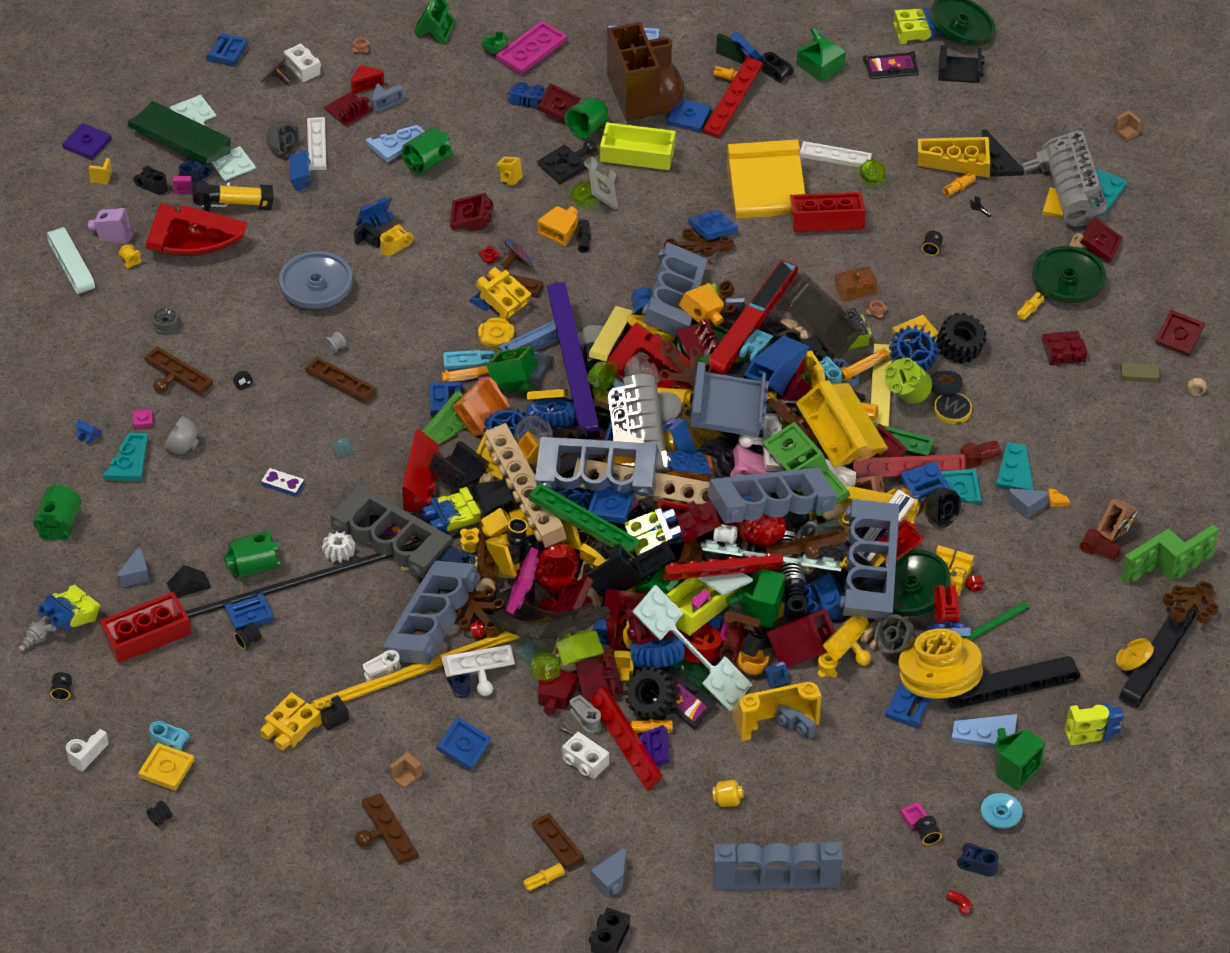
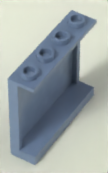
[690,362,769,437]

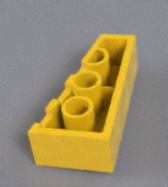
[917,137,990,178]

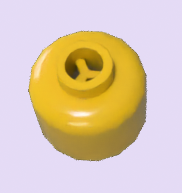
[713,780,744,808]

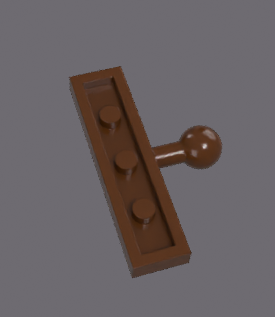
[145,346,213,396]
[764,529,846,559]
[355,793,418,865]

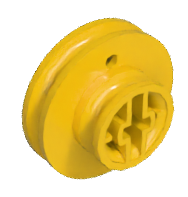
[899,628,983,699]

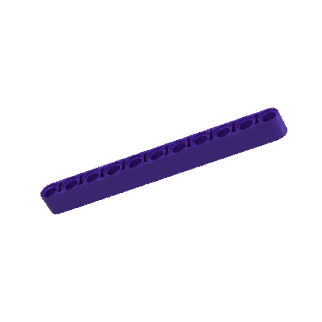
[547,281,600,436]

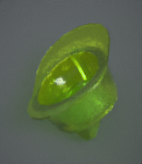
[587,361,618,399]

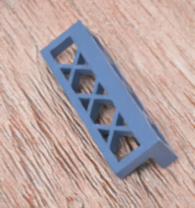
[499,320,559,351]

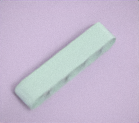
[46,227,95,294]

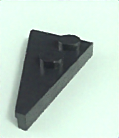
[982,129,1024,177]

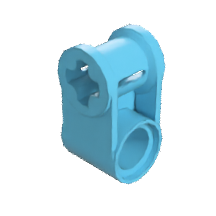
[820,356,842,384]
[149,721,190,751]

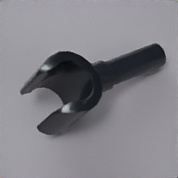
[970,196,992,217]

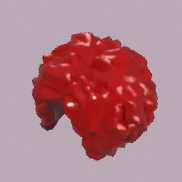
[736,500,787,548]
[534,542,580,595]

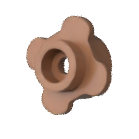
[352,38,370,53]
[866,300,887,319]

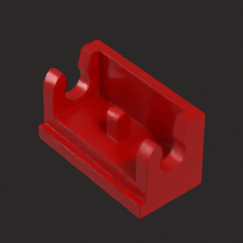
[876,519,924,561]

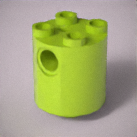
[885,358,932,404]

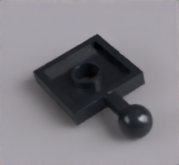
[537,141,597,185]

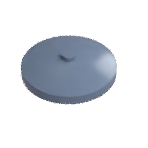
[279,251,353,309]

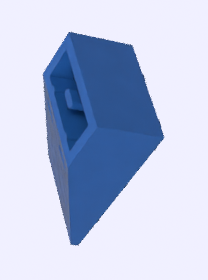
[744,336,810,396]
[783,572,846,623]

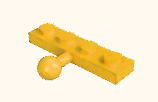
[823,616,871,666]

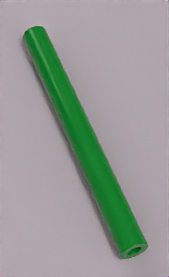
[963,601,1029,641]

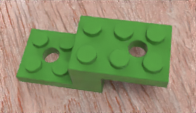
[762,422,851,516]
[1121,525,1219,584]

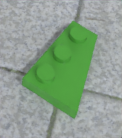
[422,391,467,444]

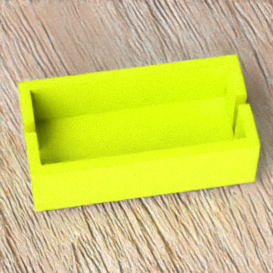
[600,122,676,170]
[666,578,739,636]

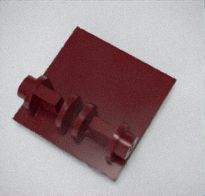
[324,92,373,126]
[676,319,719,359]
[575,654,623,701]

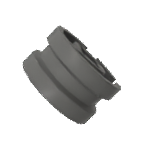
[152,307,179,335]

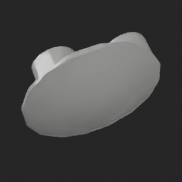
[658,392,682,425]

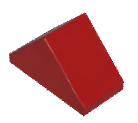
[350,64,385,94]

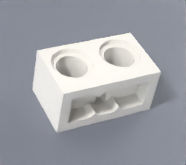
[283,43,321,82]
[562,732,609,780]

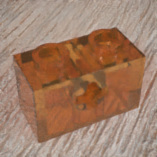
[834,266,877,302]

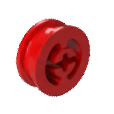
[679,624,722,664]

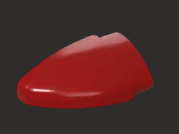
[145,203,248,256]
[604,322,697,389]

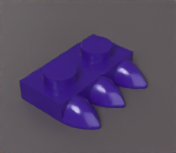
[639,725,670,767]

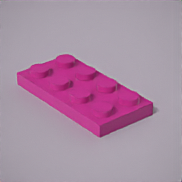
[496,21,567,75]
[506,547,539,614]

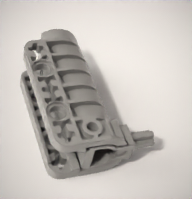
[1023,131,1107,227]
[608,374,672,473]

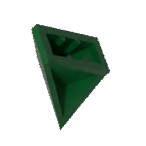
[716,33,745,64]

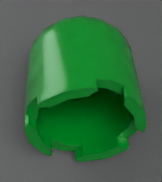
[565,97,609,140]

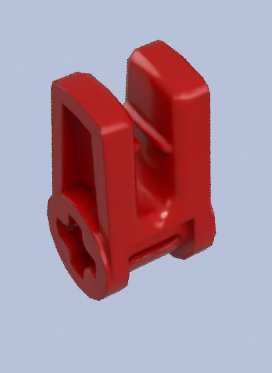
[934,585,960,623]

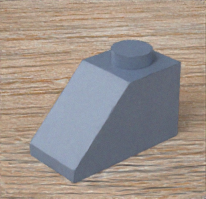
[591,848,626,898]

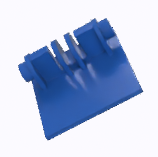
[507,82,547,108]
[355,196,394,228]
[667,451,712,475]

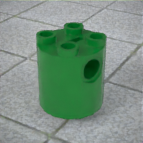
[402,127,453,175]
[33,485,82,540]
[224,530,281,579]

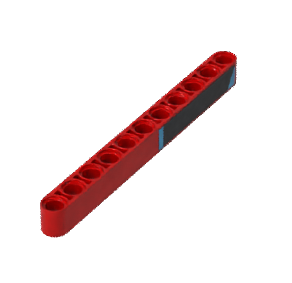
[706,259,798,374]

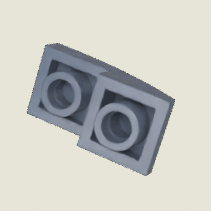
[776,705,816,739]

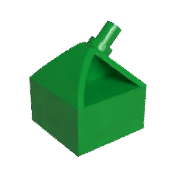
[796,27,846,82]
[487,345,539,394]
[726,569,785,629]
[994,728,1046,791]

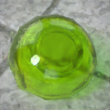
[859,159,886,186]
[571,180,597,207]
[531,652,561,680]

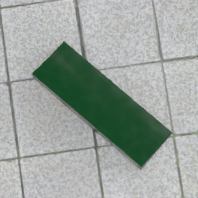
[128,101,231,164]

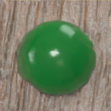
[481,31,508,55]

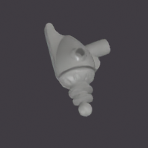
[18,616,57,652]

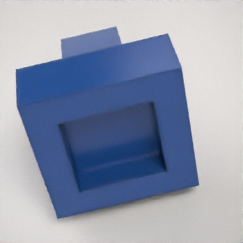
[76,420,102,443]
[764,662,790,688]

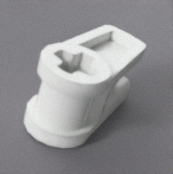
[714,524,738,544]
[363,650,401,681]

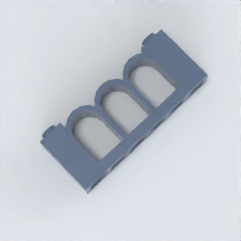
[642,242,707,337]
[535,437,659,496]
[707,467,837,524]
[840,499,899,620]
[382,560,481,665]
[712,842,843,890]

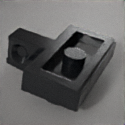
[702,436,735,474]

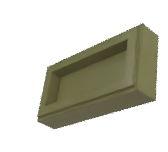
[1121,362,1159,383]

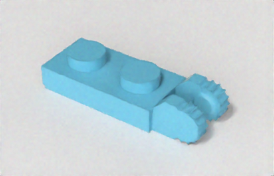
[739,329,773,361]
[443,350,495,371]

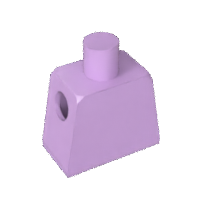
[88,208,134,245]

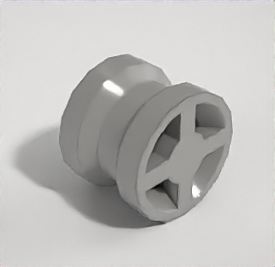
[323,331,346,354]

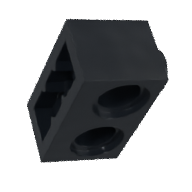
[588,907,631,953]

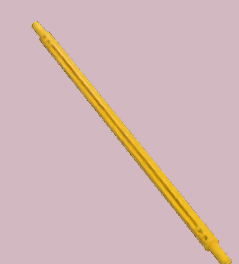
[310,615,564,711]

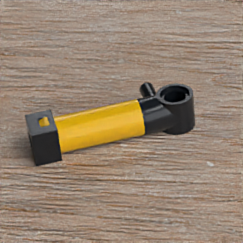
[191,180,274,212]

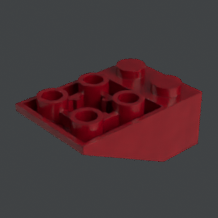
[603,589,647,651]
[766,609,835,668]

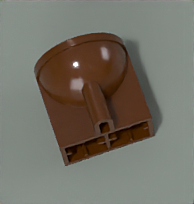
[607,22,684,120]

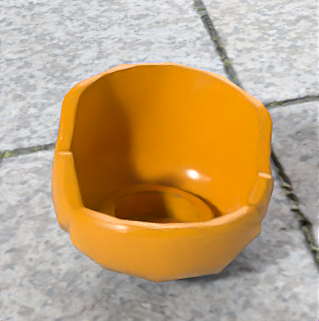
[737,651,769,675]

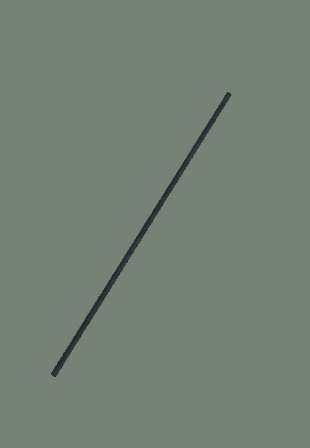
[185,515,509,618]

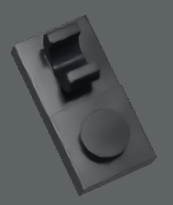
[506,534,540,565]

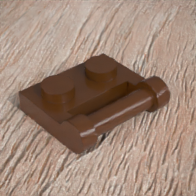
[724,611,762,633]

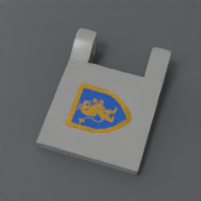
[584,157,618,210]

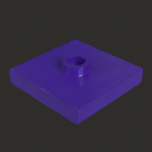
[62,123,112,160]

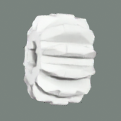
[322,530,355,564]

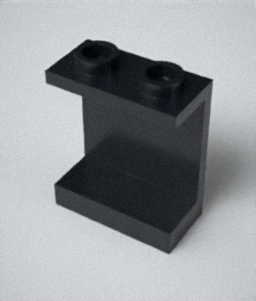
[938,45,985,83]
[428,441,490,490]
[633,539,685,578]
[582,543,645,598]

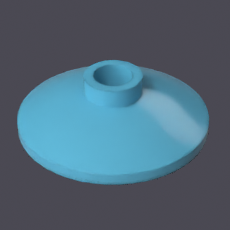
[981,793,1023,829]

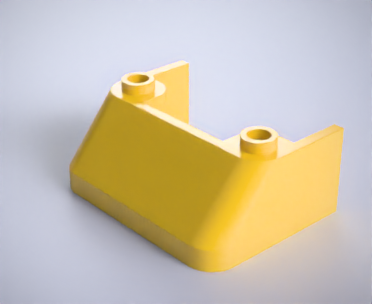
[485,517,582,577]

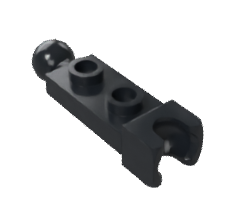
[760,316,801,343]

